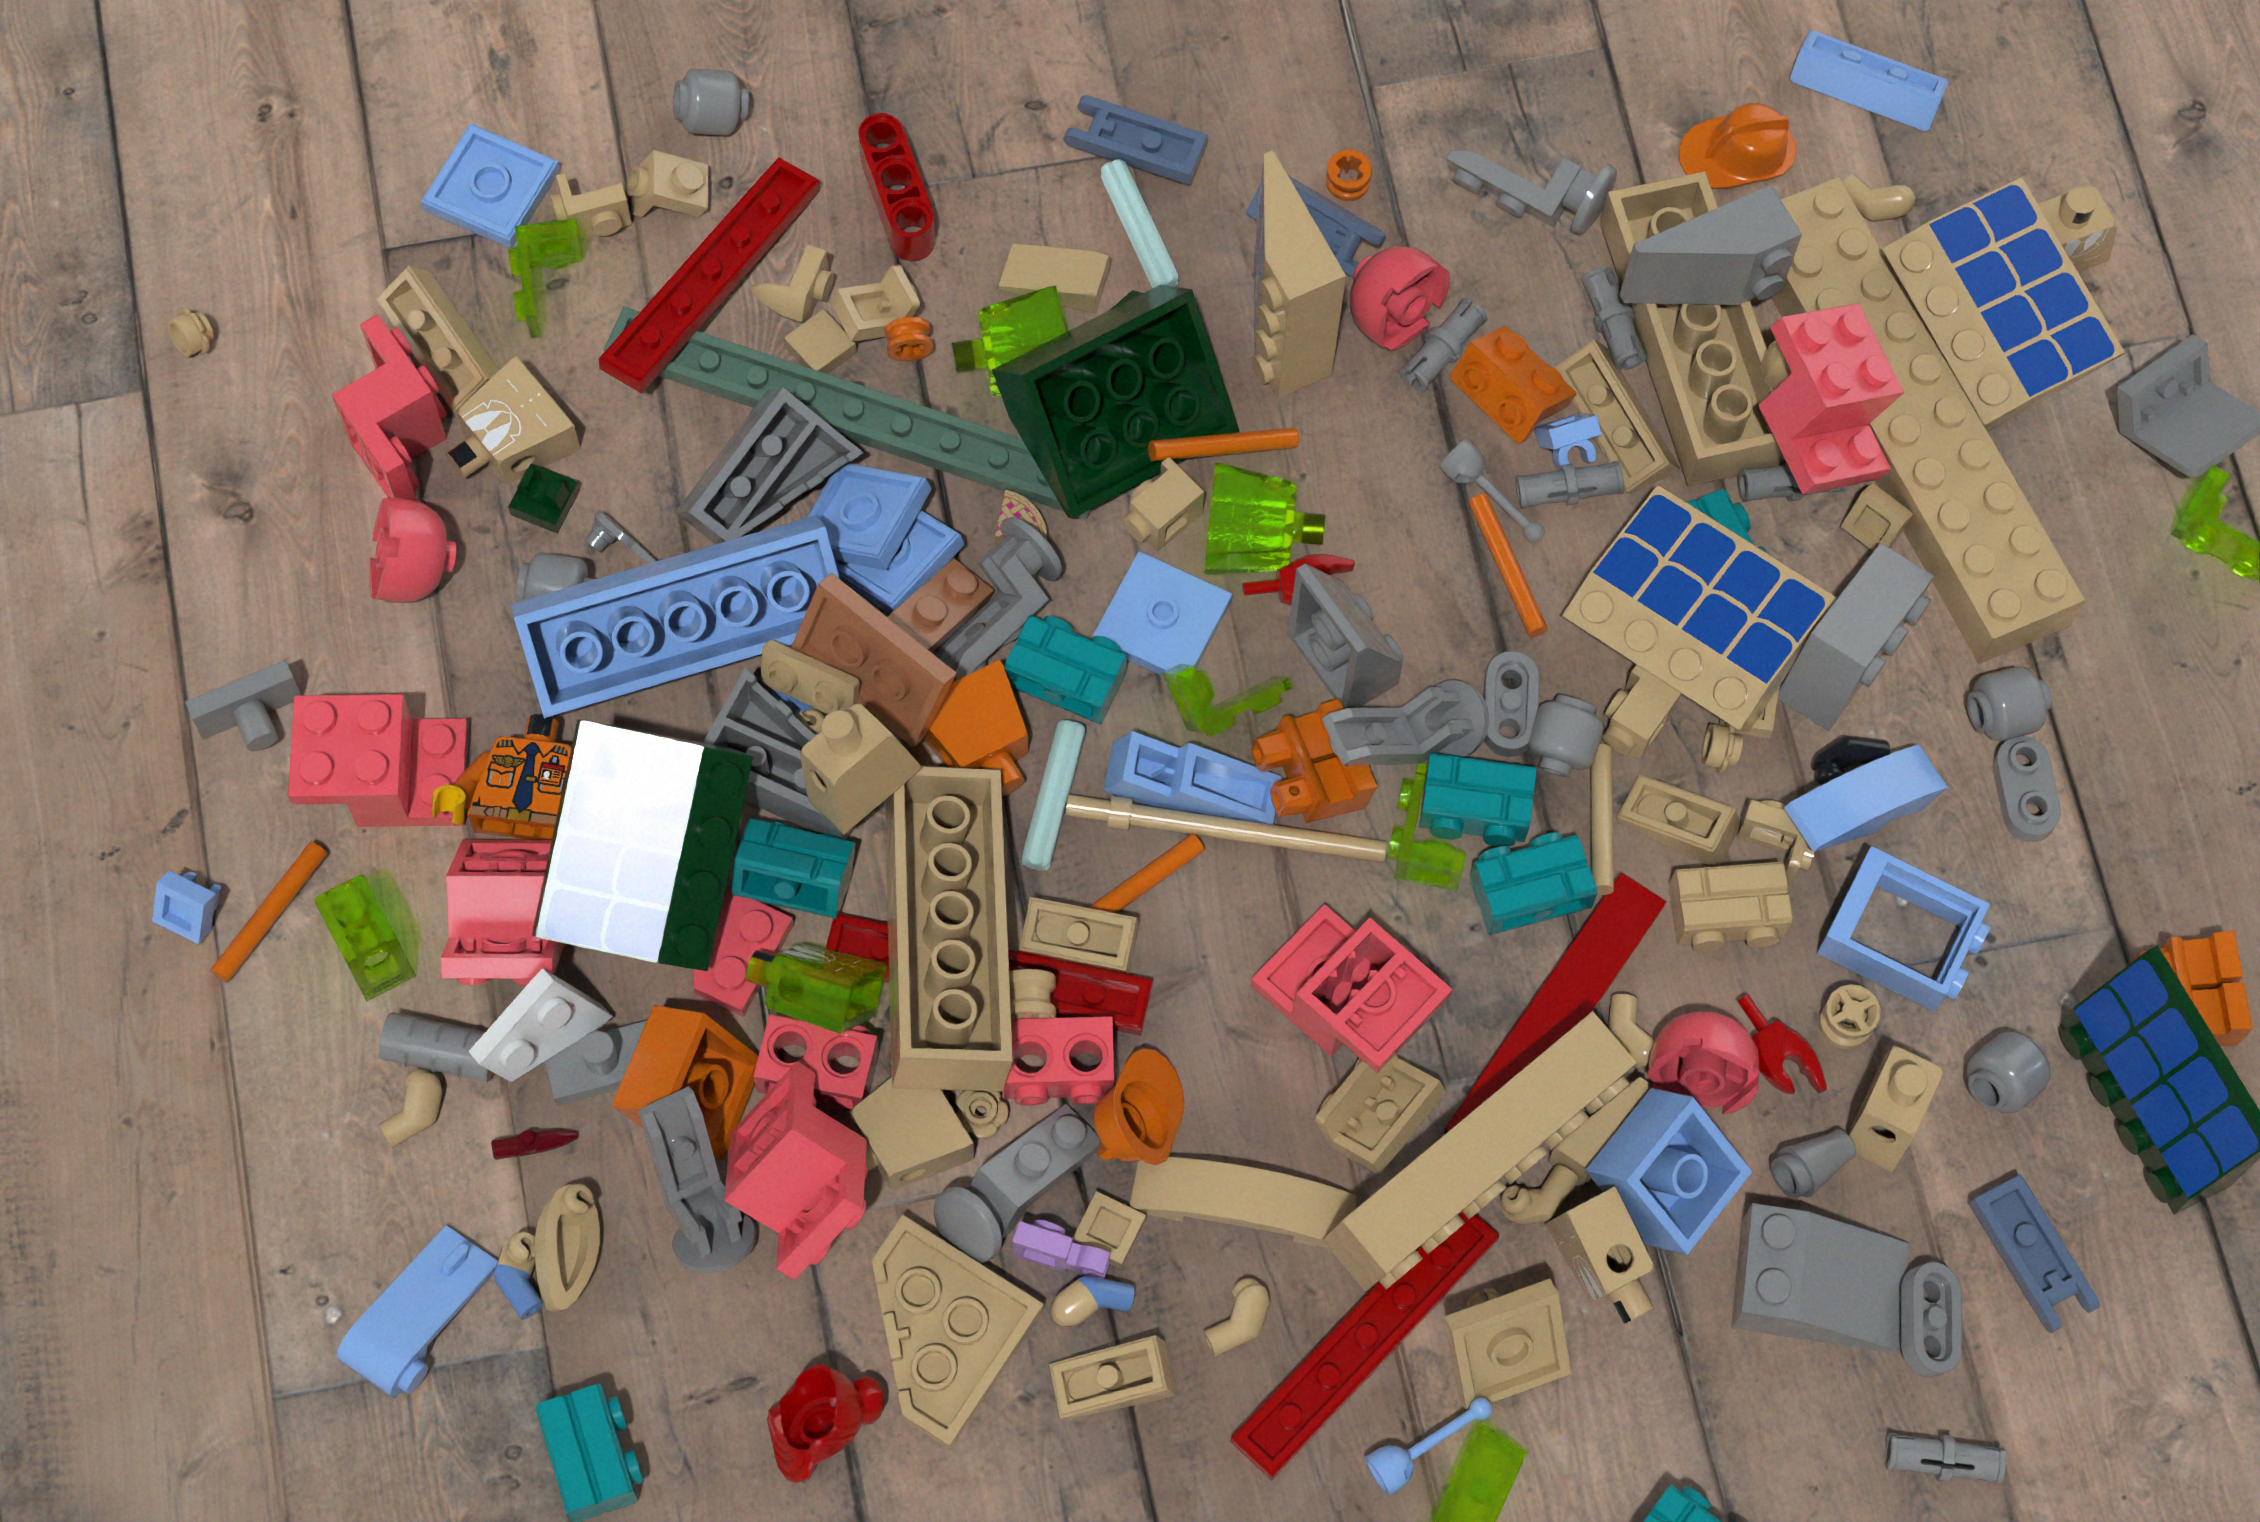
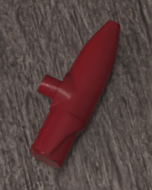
[491,1129,578,1160]

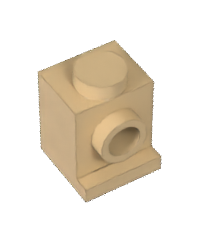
[1122,457,1204,552]
[1602,664,1681,760]

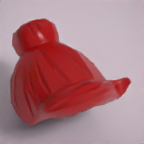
[767,1364,884,1483]

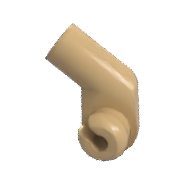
[1842,173,1915,221]
[1608,994,1654,1070]
[378,1068,442,1148]
[1500,1164,1579,1224]
[1203,1278,1270,1357]

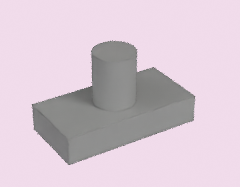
[185,660,302,751]
[545,1020,647,1106]

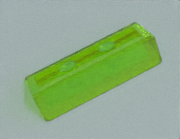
[1432,1422,1528,1522]

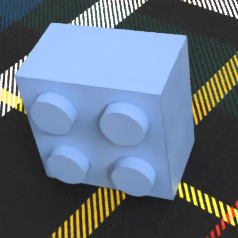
[1585,1088,1752,1255]

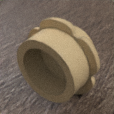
[167,307,213,357]
[1701,723,1743,773]
[955,1090,1008,1139]

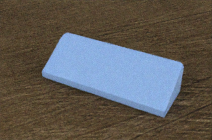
[1790,30,1948,131]

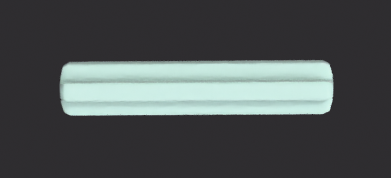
[1101,159,1179,289]
[1022,720,1085,871]

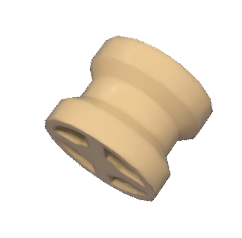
[1009,969,1056,1019]
[1818,984,1881,1050]

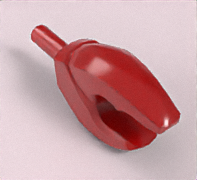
[1242,554,1355,606]
[1737,994,1827,1094]

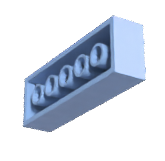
[509,515,840,718]

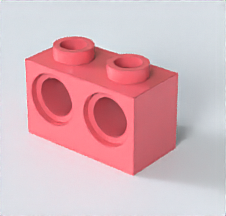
[753,1012,879,1112]
[1003,1017,1114,1106]

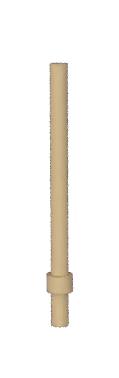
[1065,794,1387,863]

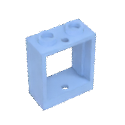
[1817,846,1991,1012]

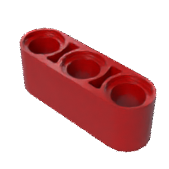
[858,113,935,262]

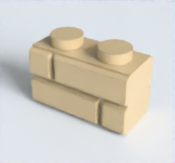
[1669,862,1793,952]

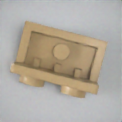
[760,640,860,714]
[1315,1054,1446,1175]

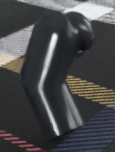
[1812,736,1890,785]

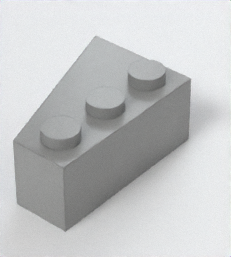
[675,387,863,544]
[1778,543,1934,731]
[703,667,853,840]

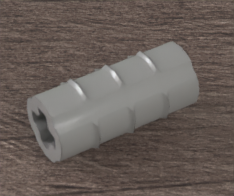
[379,1012,494,1082]

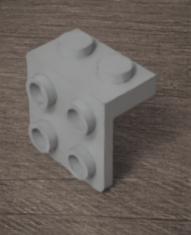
[2117,334,2260,478]

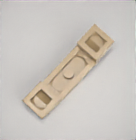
[1129,1157,1357,1248]

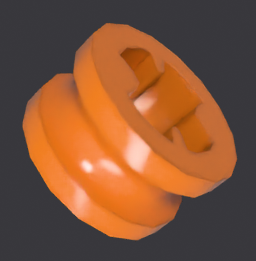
[1326,149,1372,201]
[885,317,933,361]

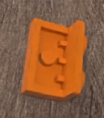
[1450,325,1577,444]

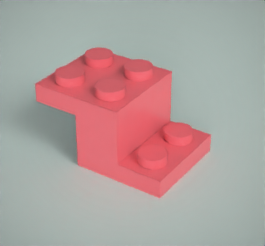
[1758,303,1904,495]
[332,314,447,501]
[288,694,469,827]
[440,839,565,985]
[1250,904,1453,1073]
[724,1061,868,1280]

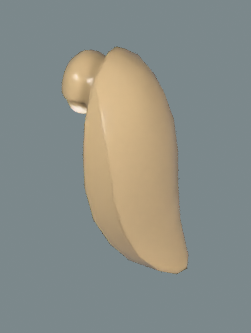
[534,1183,600,1313]

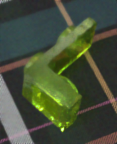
[508,219,584,338]
[2171,465,2260,582]
[1162,664,1293,737]
[1387,763,1466,891]

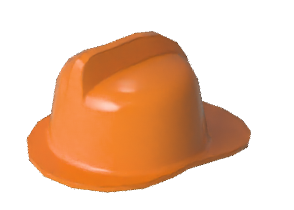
[1678,103,1797,189]
[1093,1048,1185,1165]

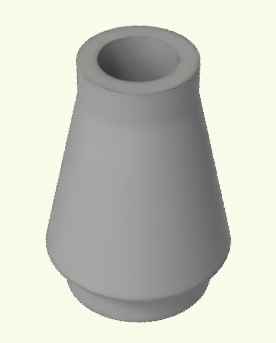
[1771,1129,1856,1199]

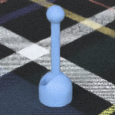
[1364,1398,1492,1496]

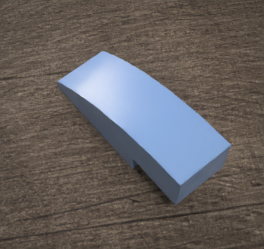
[1103,731,1282,824]
[1784,744,1948,852]

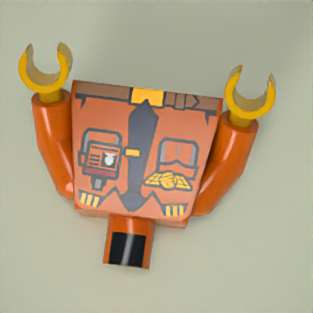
[431,714,571,840]

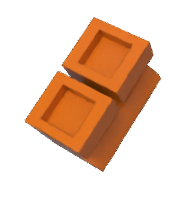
[1251,698,1378,823]
[2132,930,2253,1046]

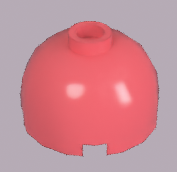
[1350,246,1450,351]
[369,497,456,603]
[1648,1011,1759,1115]

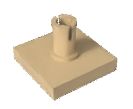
[1444,1279,1572,1411]

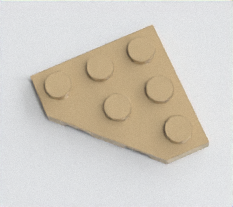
[871,1214,1044,1450]

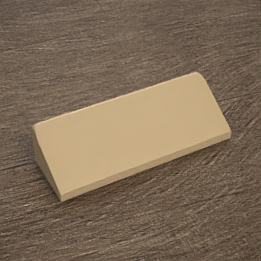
[375,265,499,414]
[1554,340,1680,494]

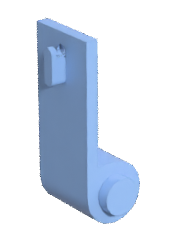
[336,1225,497,1397]

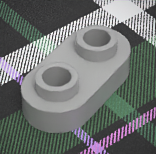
[1483,651,1539,757]
[1993,736,2061,842]
[1901,1262,1962,1377]

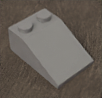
[1620,184,1802,305]
[1287,564,1403,709]
[1731,1203,1909,1354]

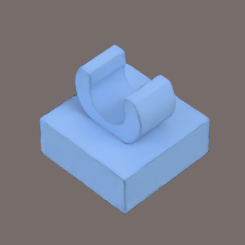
[1534,412,1602,470]
[152,870,221,944]

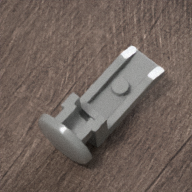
[1447,150,1617,234]
[936,517,1062,682]
[1322,680,1489,766]
[638,1086,755,1273]
[934,1104,1100,1263]

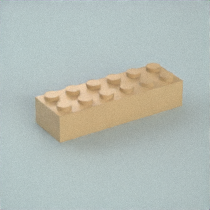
[1600,171,1785,486]
[885,766,1013,1091]
[1322,1011,1637,1292]

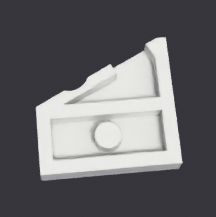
[468,968,613,1082]

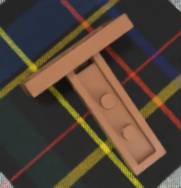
[791,558,994,748]

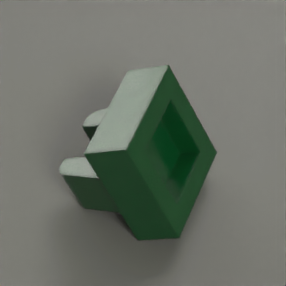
[508,463,580,534]

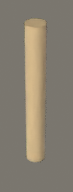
[1591,744,1614,895]

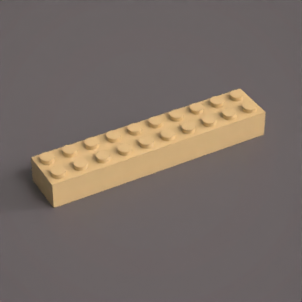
[1771,177,2086,664]

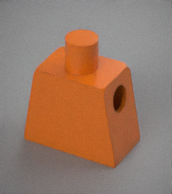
[923,659,1028,796]

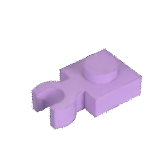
[1012,1220,1110,1279]

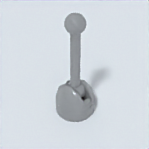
[1439,438,1544,542]

